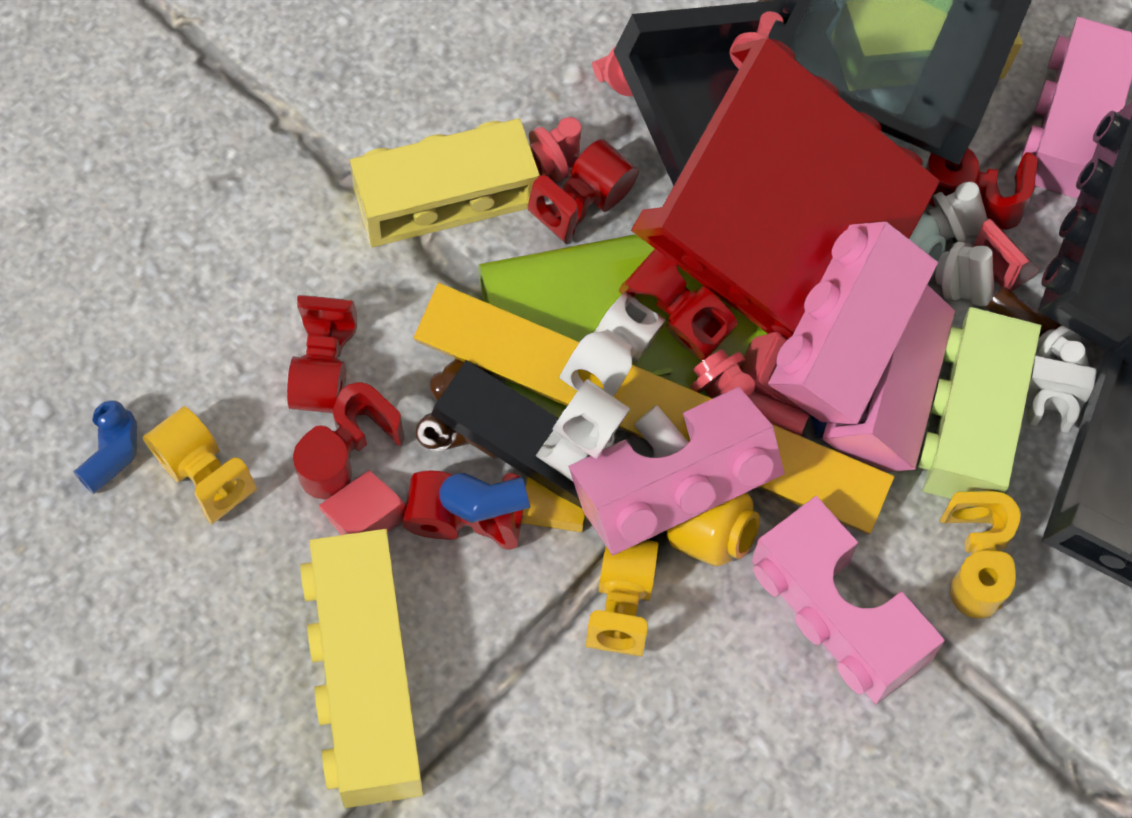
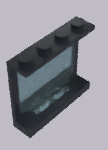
[768,0,1032,165]

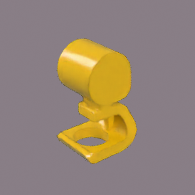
[143,406,257,525]
[939,491,1021,619]
[585,540,658,657]

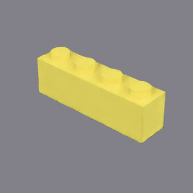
[300,529,423,808]

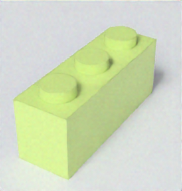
[917,307,1041,499]

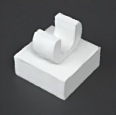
[1025,356,1096,433]

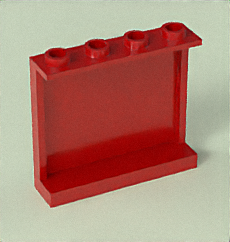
[631,37,940,339]

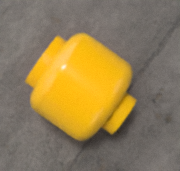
[667,492,760,567]

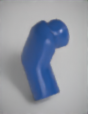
[73,400,137,495]
[439,473,530,523]

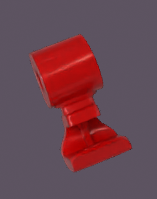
[528,139,639,245]
[925,148,1038,230]
[619,249,738,361]
[287,295,357,414]
[293,382,404,500]
[402,470,523,550]

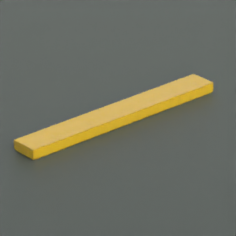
[413,282,895,535]

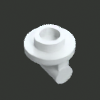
[927,182,988,244]
[935,241,994,306]
[1035,326,1090,367]

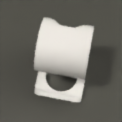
[559,291,666,397]
[536,379,631,481]

